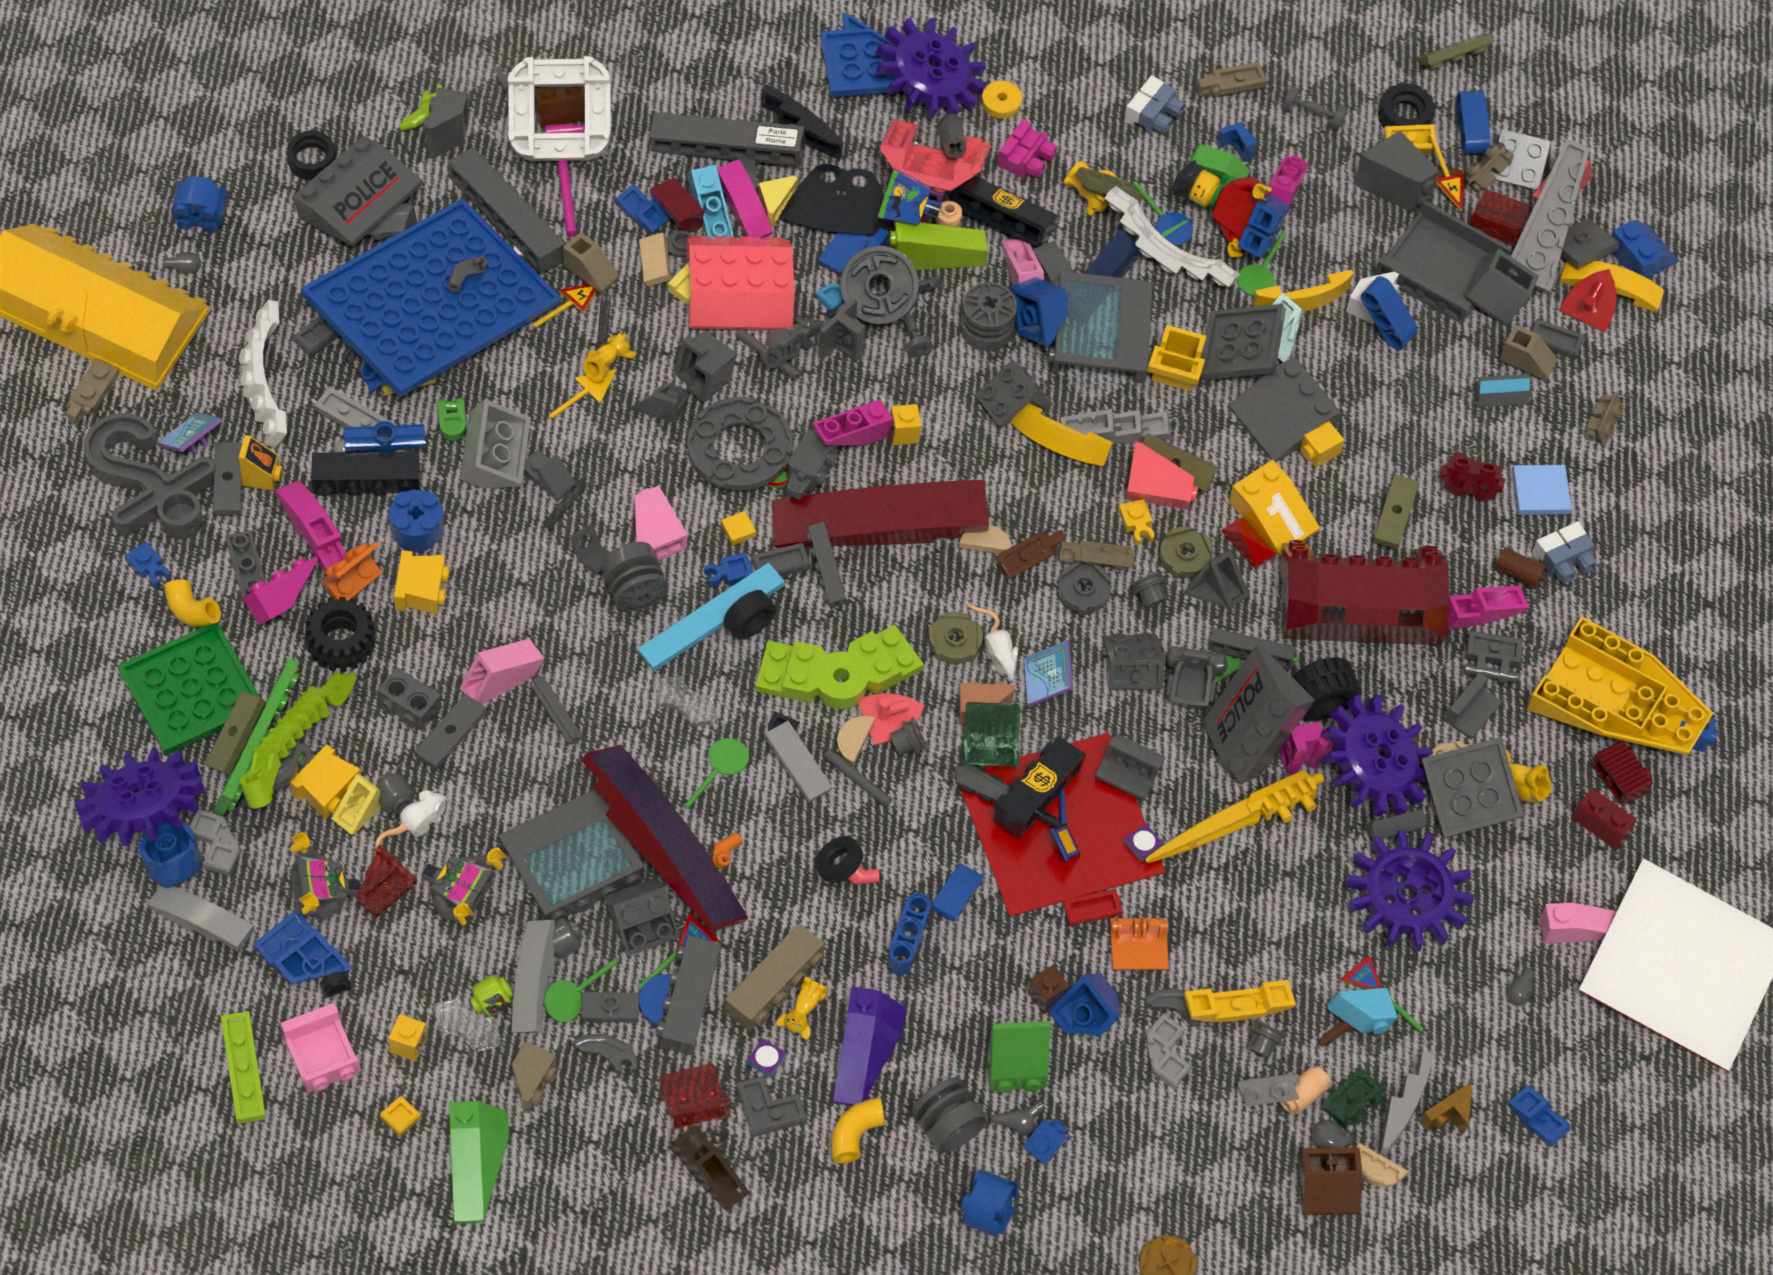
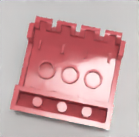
[880,119,991,192]
[686,236,795,330]

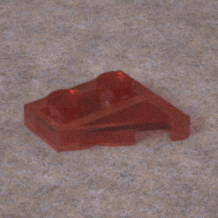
[356,844,417,919]

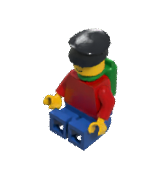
[1172,160,1290,258]

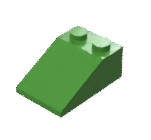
[986,1021,1050,1093]

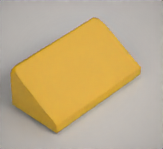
[1384,124,1436,155]

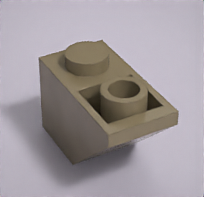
[563,232,619,294]
[1500,324,1558,381]
[512,1041,558,1114]

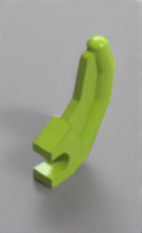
[399,84,443,131]

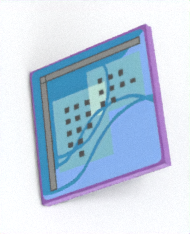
[157,413,222,453]
[1024,640,1073,707]

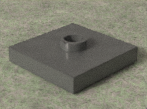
[1561,218,1619,269]

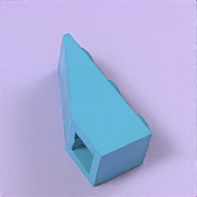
[687,165,734,238]

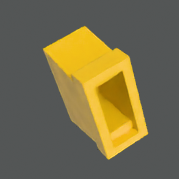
[394,550,450,615]
[290,744,361,820]

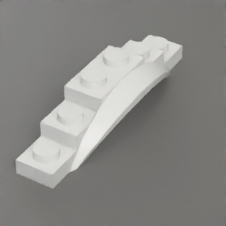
[1104,186,1240,287]
[239,300,287,447]

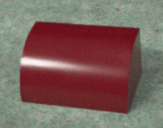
[650,177,704,232]

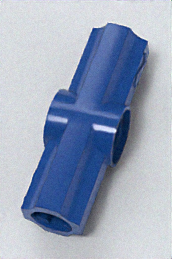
[344,421,425,452]

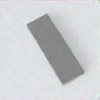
[764,721,833,803]

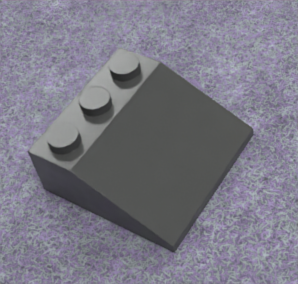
[1228,356,1341,462]

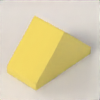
[758,176,798,228]
[331,774,381,835]

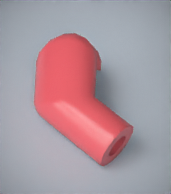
[848,866,880,885]

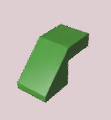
[1190,144,1250,178]

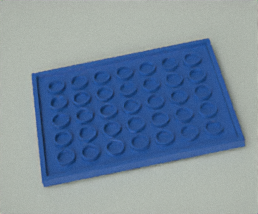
[300,198,562,397]

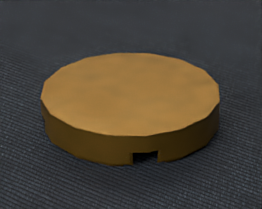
[1139,1235,1197,1275]

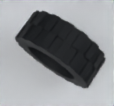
[1378,83,1435,130]

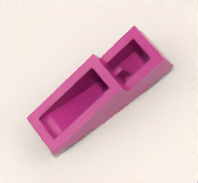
[717,159,773,239]
[1448,586,1529,630]

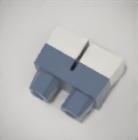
[1124,75,1185,134]
[1532,521,1597,584]

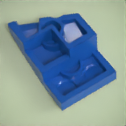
[252,910,352,984]

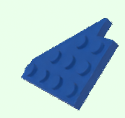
[820,12,919,97]

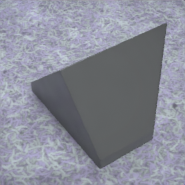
[627,383,690,424]
[1183,549,1250,609]

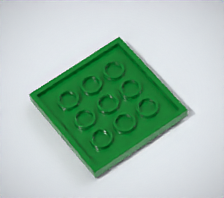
[117,622,265,756]

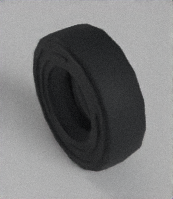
[815,836,863,883]

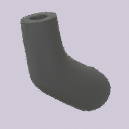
[447,255,488,293]

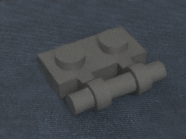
[1464,631,1523,684]

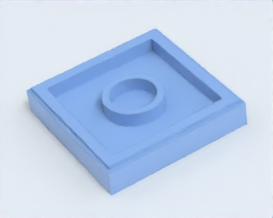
[1512,465,1572,515]

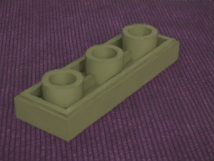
[1417,34,1494,69]
[1142,433,1218,492]
[1373,474,1419,550]
[204,691,266,775]

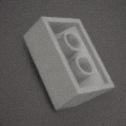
[460,399,531,488]

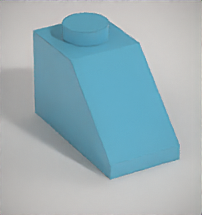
[1327,988,1398,1034]

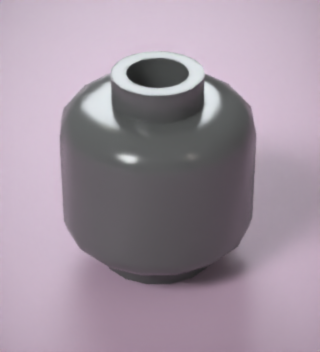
[376,773,415,815]
[553,917,583,959]

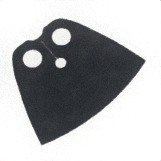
[779,164,892,234]

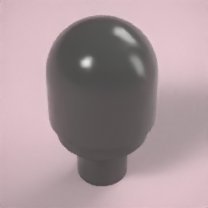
[164,252,201,273]
[1507,968,1535,1006]

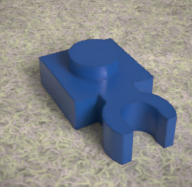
[124,541,171,589]
[704,552,753,587]

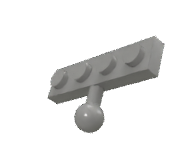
[314,386,411,452]

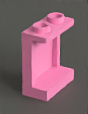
[280,1003,361,1093]

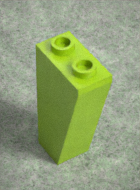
[888,220,988,270]

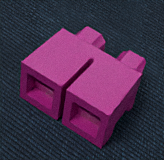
[997,119,1058,179]
[1279,722,1337,775]

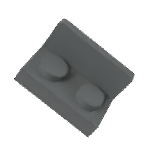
[818,298,864,362]
[1095,734,1165,800]

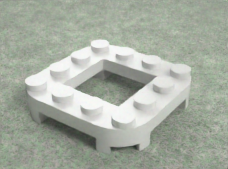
[508,56,611,161]

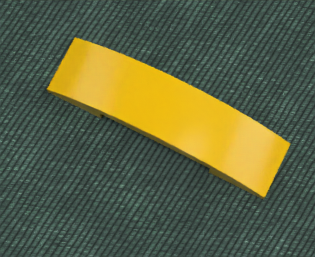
[1559,260,1664,312]
[1252,270,1353,312]
[1010,403,1113,466]
[1184,980,1296,1022]

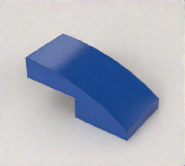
[614,184,671,234]
[930,863,984,922]
[1508,1085,1570,1147]

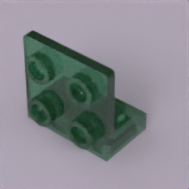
[963,702,1021,767]

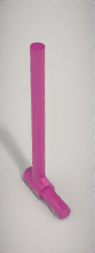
[545,123,585,237]

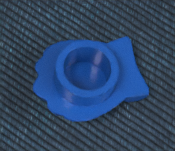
[361,362,386,393]

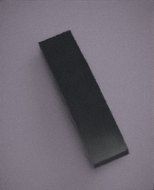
[761,84,843,161]

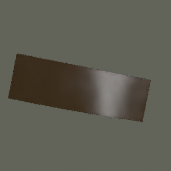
[669,1125,750,1211]

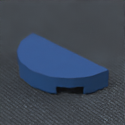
[639,974,672,1027]

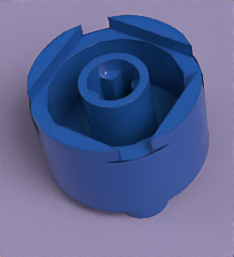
[171,176,228,233]
[389,490,444,552]
[138,822,201,888]
[961,1170,1020,1238]

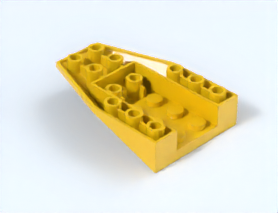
[1527,616,1713,755]

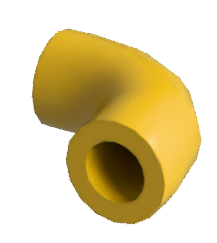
[164,580,221,628]
[831,1098,884,1164]

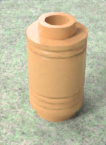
[935,201,962,227]
[1280,1066,1330,1114]

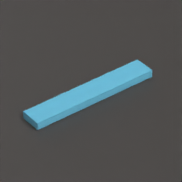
[637,563,785,672]

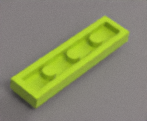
[221,1011,266,1124]

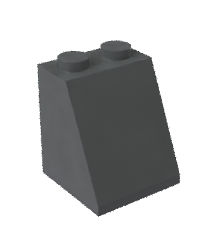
[1354,131,1439,212]

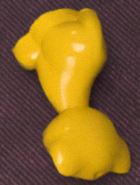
[1505,749,1552,803]

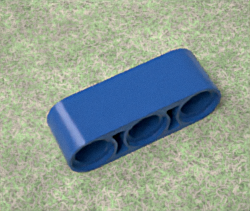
[1456,91,1491,154]
[1361,276,1418,350]
[888,893,931,976]

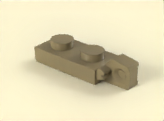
[1196,62,1267,96]
[66,358,120,426]
[1059,540,1134,569]

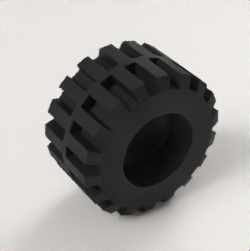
[305,597,375,672]
[1292,657,1362,721]

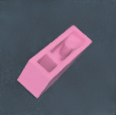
[1001,239,1044,286]
[1540,903,1617,944]

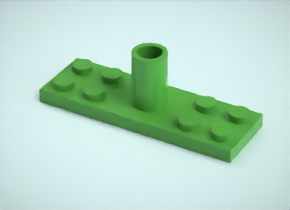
[212,658,304,816]

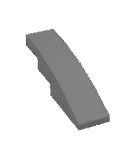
[1061,409,1171,444]
[146,886,254,952]
[512,920,555,1033]
[1379,1050,1434,1157]

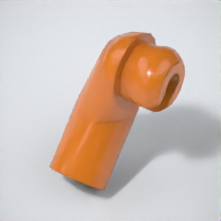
[712,832,743,868]

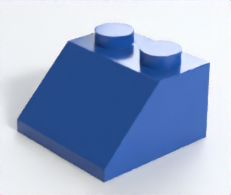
[1611,220,1678,279]
[1010,277,1068,346]

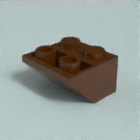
[535,86,585,128]
[1298,1148,1362,1215]

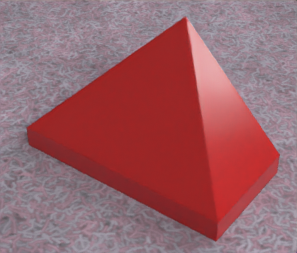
[1222,517,1276,569]

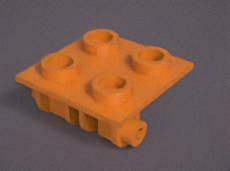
[1110,918,1169,970]

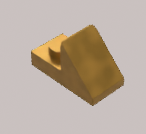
[1420,1083,1472,1134]

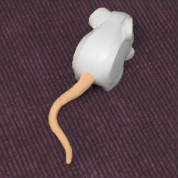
[966,602,1018,682]
[374,790,448,869]

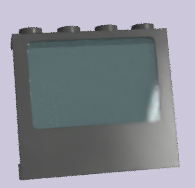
[1048,271,1153,384]
[498,789,645,920]

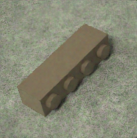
[724,923,825,1032]

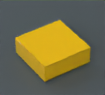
[721,511,756,545]
[380,1096,421,1137]

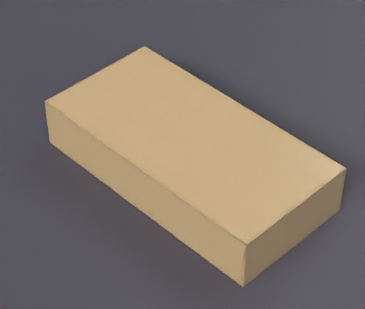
[639,233,671,287]

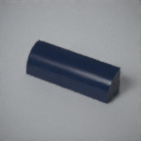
[1066,229,1139,327]

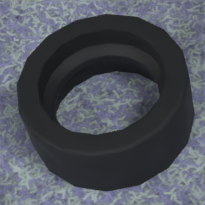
[287,131,336,180]
[724,590,776,640]

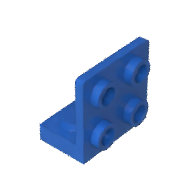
[819,228,889,277]

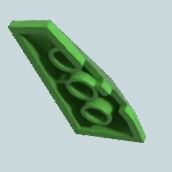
[449,1101,509,1224]

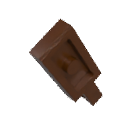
[994,529,1067,580]

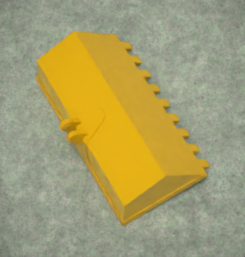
[0,223,212,391]

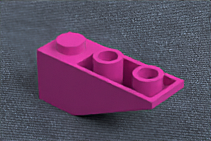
[1268,156,1309,219]
[812,399,893,445]
[242,556,318,626]

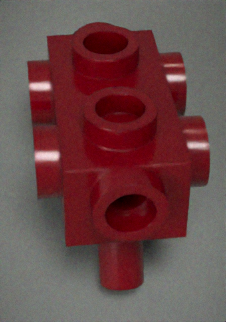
[1440,453,1506,501]

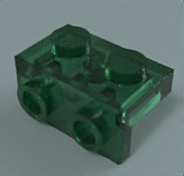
[1321,1067,1388,1130]

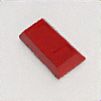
[1063,889,1124,926]

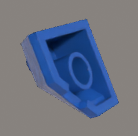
[1048,973,1120,1036]

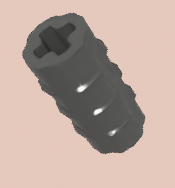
[939,114,966,158]

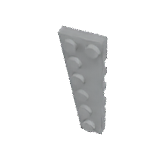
[1511,138,1590,294]

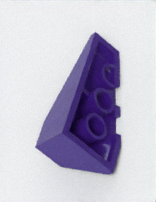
[833,986,906,1106]

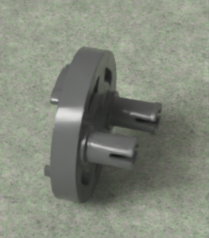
[841,246,919,324]

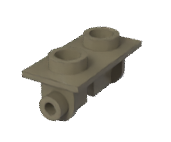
[1465,142,1515,192]
[1585,391,1623,447]

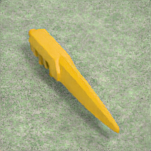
[1146,770,1324,863]

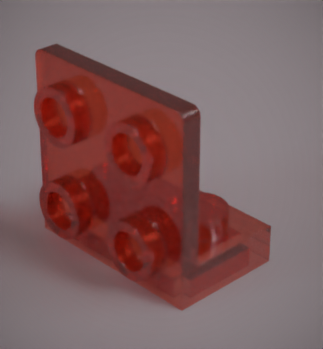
[1470,189,1532,246]
[659,1063,729,1130]

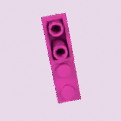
[274,480,346,575]

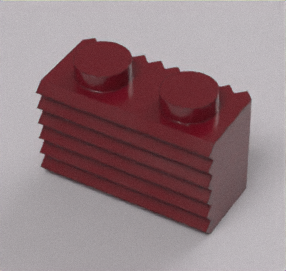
[1591,741,1653,807]
[1572,788,1637,851]

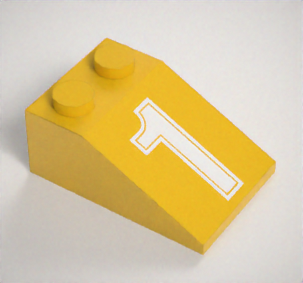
[1229,460,1320,557]

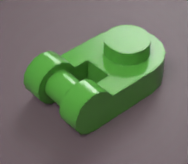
[437,398,466,441]

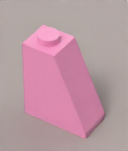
[635,486,687,560]
[460,638,544,704]

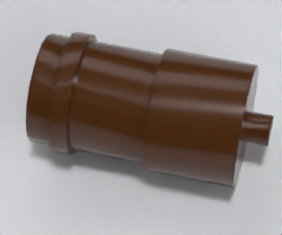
[1495,547,1547,589]

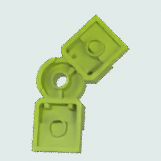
[755,624,924,709]

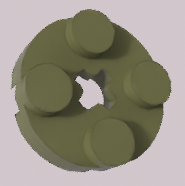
[1159,526,1213,578]
[928,612,983,664]

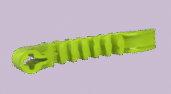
[240,672,357,809]

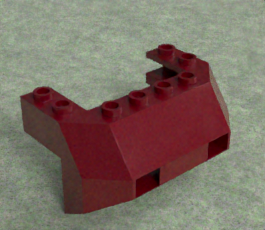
[1280,540,1450,646]

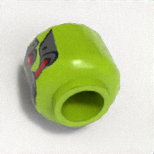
[470,975,514,1017]

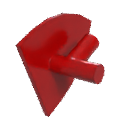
[1559,269,1617,332]

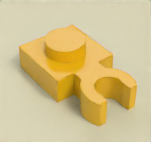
[1118,499,1154,546]

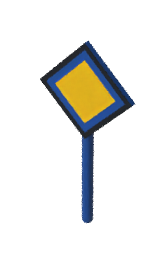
[1051,790,1081,861]

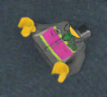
[290,832,359,920]
[422,848,507,926]

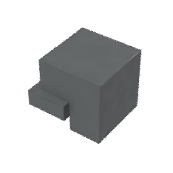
[674,330,737,402]

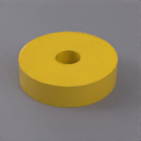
[982,81,1022,119]

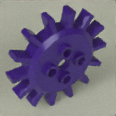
[875,18,987,119]
[1321,694,1433,817]
[74,748,205,846]
[1345,830,1475,952]

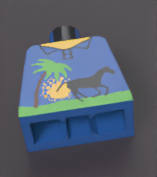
[878,168,942,224]

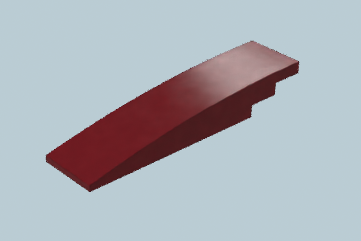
[772,480,989,548]

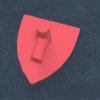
[858,693,925,745]

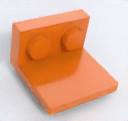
[320,542,383,601]

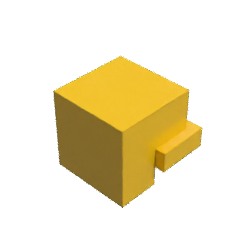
[1148,325,1207,391]

